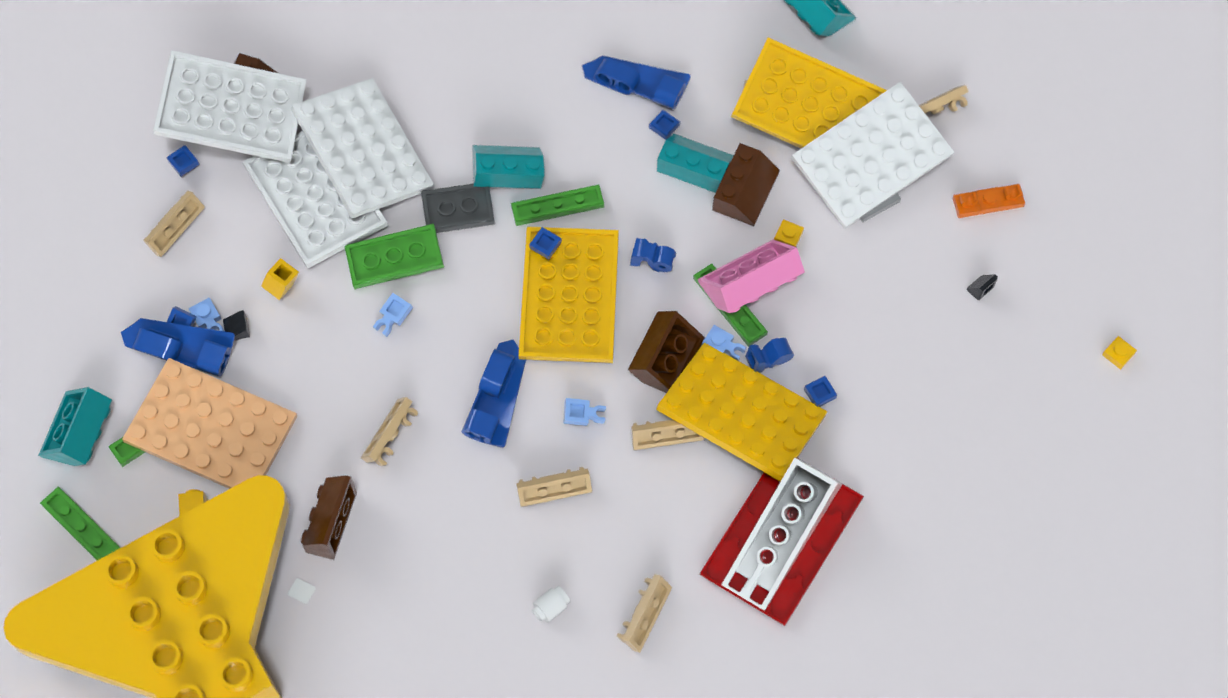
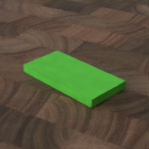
[345,223,444,289]

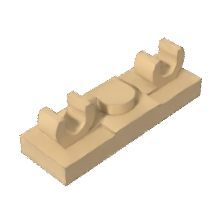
[919,85,969,114]
[143,191,205,257]
[361,397,418,466]
[631,420,704,450]
[516,467,592,507]
[617,574,672,653]

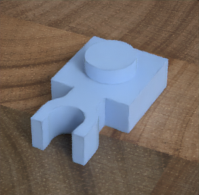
[373,293,413,337]
[188,298,224,331]
[702,325,746,361]
[563,398,606,426]

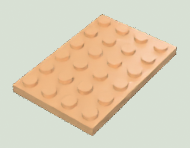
[122,358,297,489]

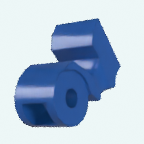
[630,238,676,272]
[745,338,794,373]

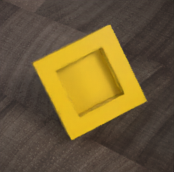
[774,219,804,247]
[1102,336,1137,370]

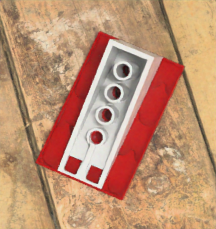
[699,458,864,626]

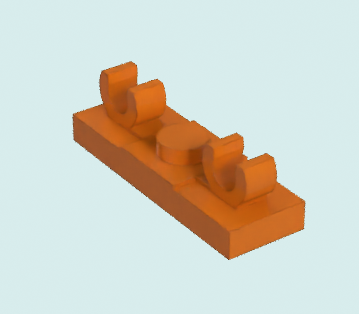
[952,184,1025,218]

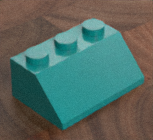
[784,0,857,36]
[657,133,734,193]
[472,145,545,189]
[38,387,112,466]

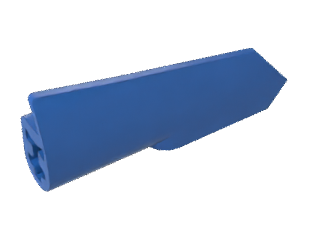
[582,56,691,110]
[121,318,235,377]
[461,339,526,448]

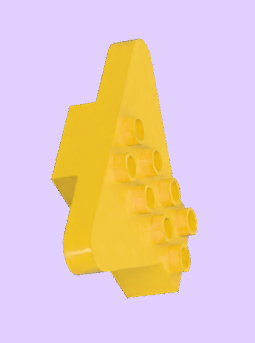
[3,475,290,698]

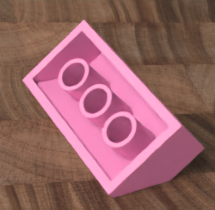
[698,240,805,313]

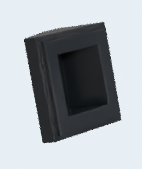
[967,274,998,300]
[223,310,250,340]

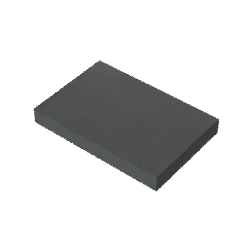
[421,184,495,233]

